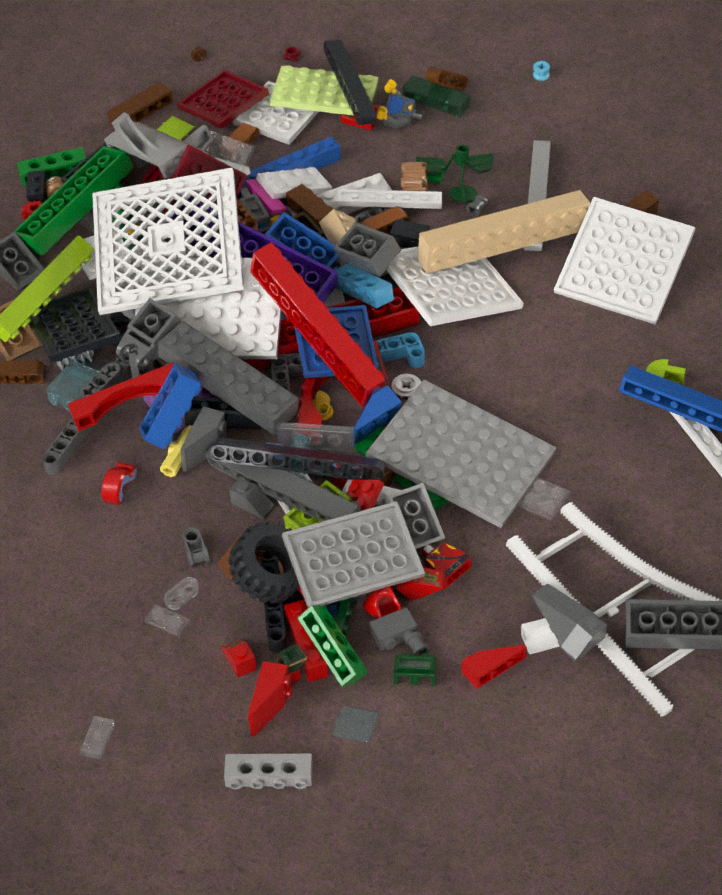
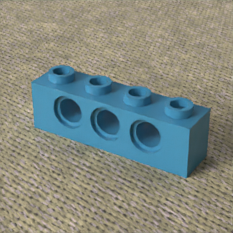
[334,264,394,308]

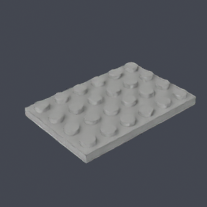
[282,501,425,609]

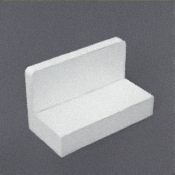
[521,618,559,654]

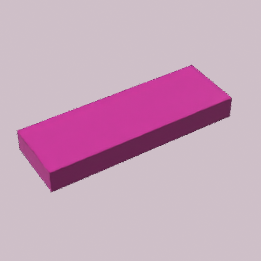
[245,179,287,215]

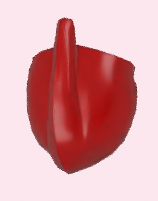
[362,585,402,619]

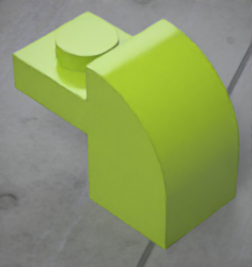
[646,359,686,385]

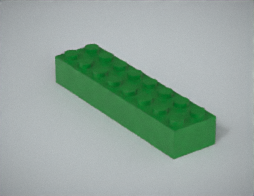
[13,146,134,255]

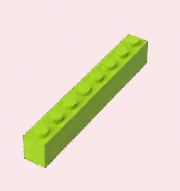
[0,235,94,343]

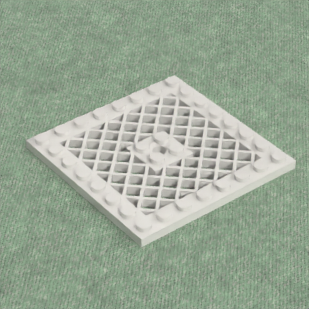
[93,168,244,315]

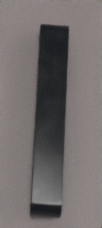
[260,551,287,653]

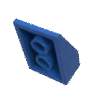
[349,385,402,447]

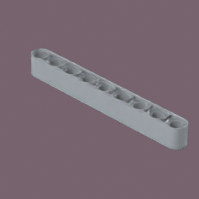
[524,140,551,251]

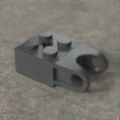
[116,298,182,370]

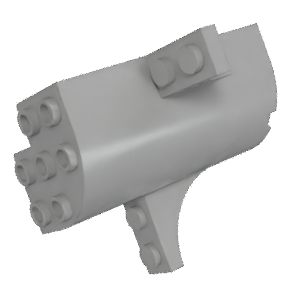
[104,112,213,179]

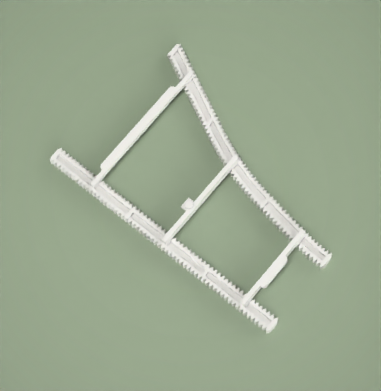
[506,502,722,716]

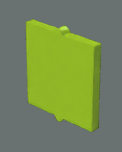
[157,116,195,140]

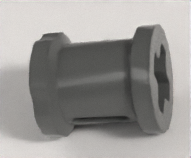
[466,194,489,217]
[405,631,430,656]

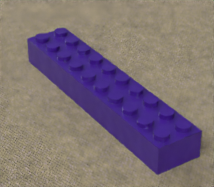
[166,197,339,303]

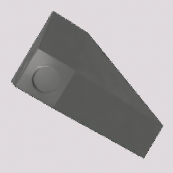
[532,583,607,662]

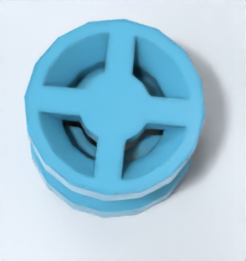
[533,61,550,81]

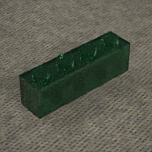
[402,75,470,118]

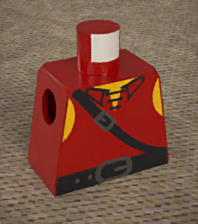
[422,543,471,589]

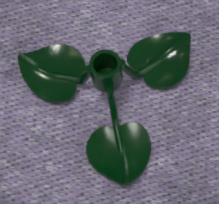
[416,145,493,203]

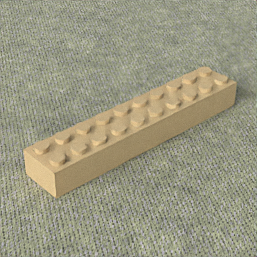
[418,190,590,274]

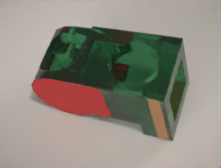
[278,644,307,685]

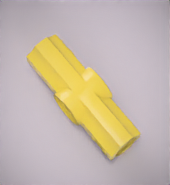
[160,425,192,477]

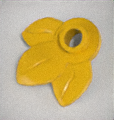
[313,390,334,421]

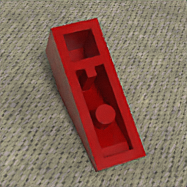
[462,644,527,689]

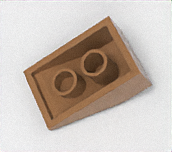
[0,300,41,361]

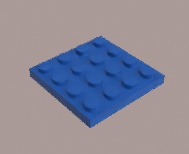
[294,305,379,379]

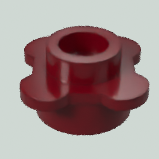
[283,47,301,61]

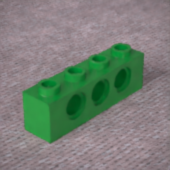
[16,147,86,187]
[298,605,368,686]

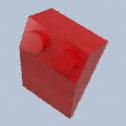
[248,661,293,737]

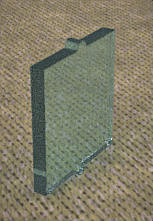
[333,706,378,743]

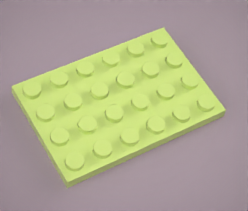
[270,66,378,115]

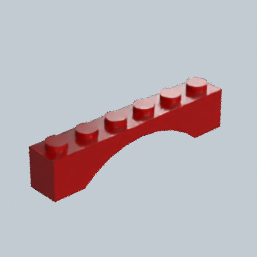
[68,362,174,431]
[294,376,332,443]

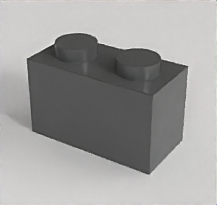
[369,607,417,651]

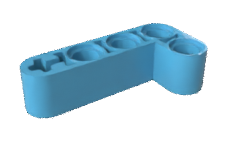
[376,332,425,368]

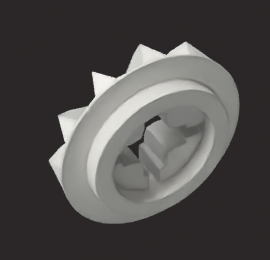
[391,374,421,398]

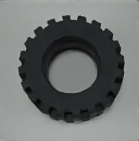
[228,521,300,603]

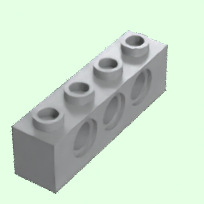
[224,754,313,789]

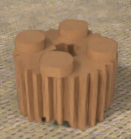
[401,162,428,191]

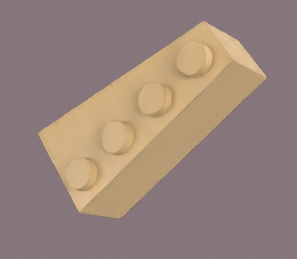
[319,209,366,272]

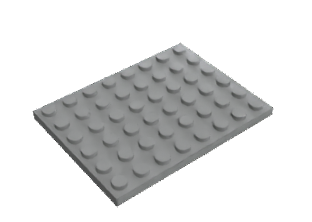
[366,380,557,528]

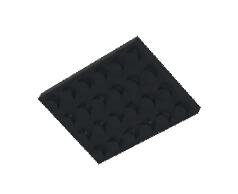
[29,288,121,363]

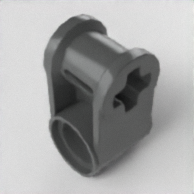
[183,527,210,567]

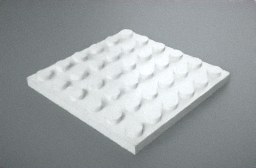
[554,197,695,325]
[386,246,524,326]

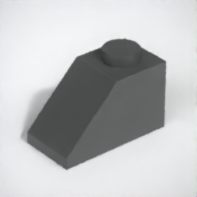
[229,477,274,519]

